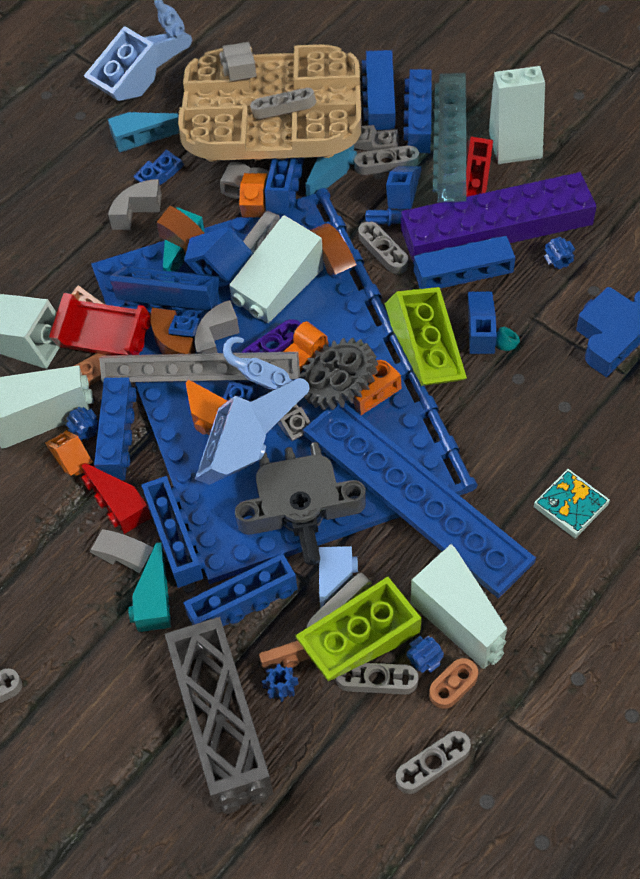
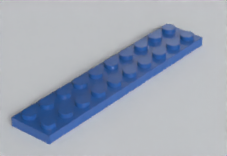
[303,403,536,598]

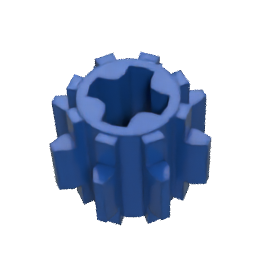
[544,237,575,269]
[66,407,99,440]
[406,636,444,673]
[262,663,298,702]

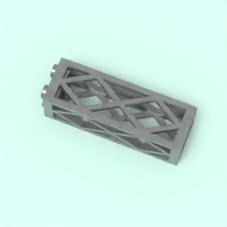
[165,617,274,814]

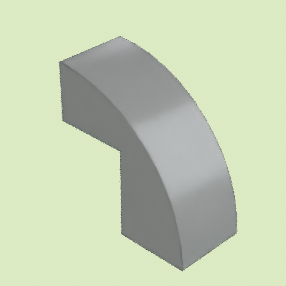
[108,179,162,230]
[195,300,240,354]

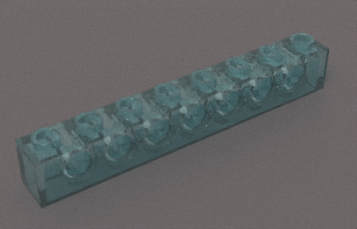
[433,73,466,202]

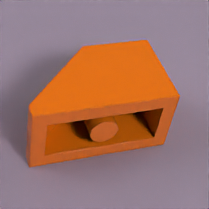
[239,173,268,218]
[186,380,227,435]
[45,430,93,476]

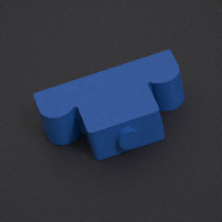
[576,287,640,377]

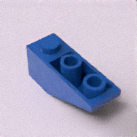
[386,166,421,210]
[468,292,497,354]

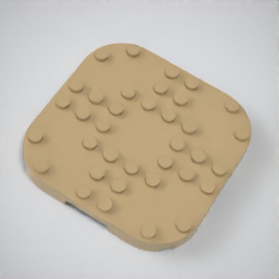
[178,45,361,162]

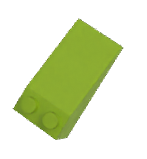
[385,287,467,386]
[296,577,422,681]

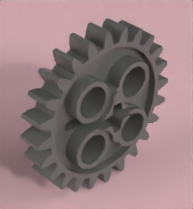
[300,338,379,410]

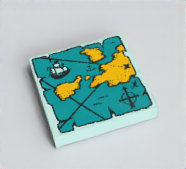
[534,469,610,539]

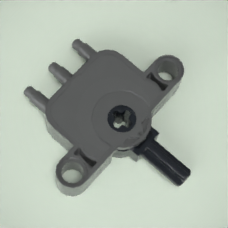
[235,442,366,566]

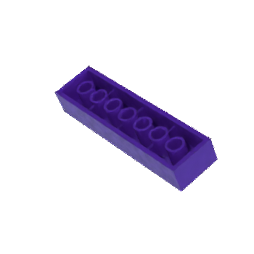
[401,172,597,264]

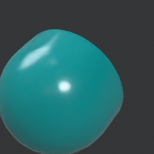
[496,327,520,351]

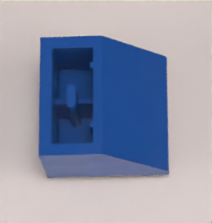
[184,226,254,288]

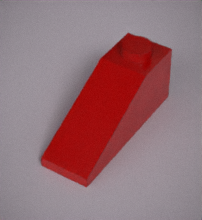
[461,137,493,198]

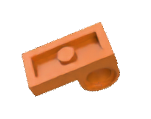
[283,321,328,372]
[354,360,401,415]

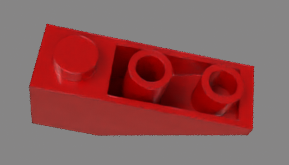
[81,463,151,534]

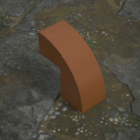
[157,206,205,255]
[310,223,357,275]
[150,308,196,354]

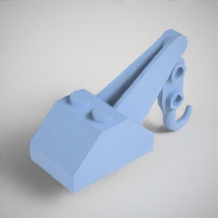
[84,0,192,101]
[195,337,309,485]

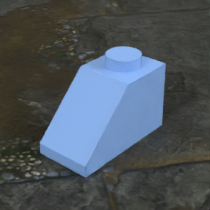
[319,546,358,609]

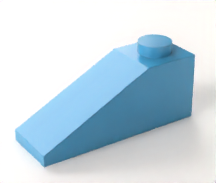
[108,112,179,152]
[306,145,357,196]

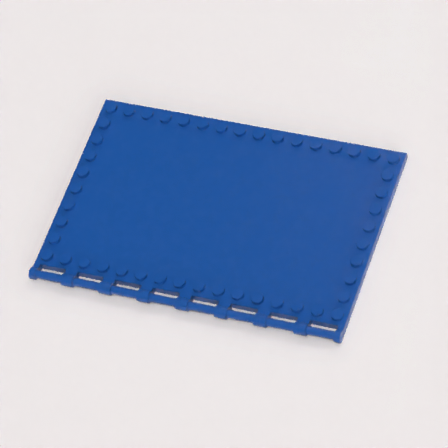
[91,188,478,585]

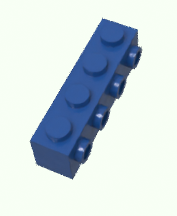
[362,50,395,130]
[404,69,432,153]
[265,157,305,215]
[414,236,515,289]
[94,377,136,480]
[141,476,205,588]
[183,554,297,626]

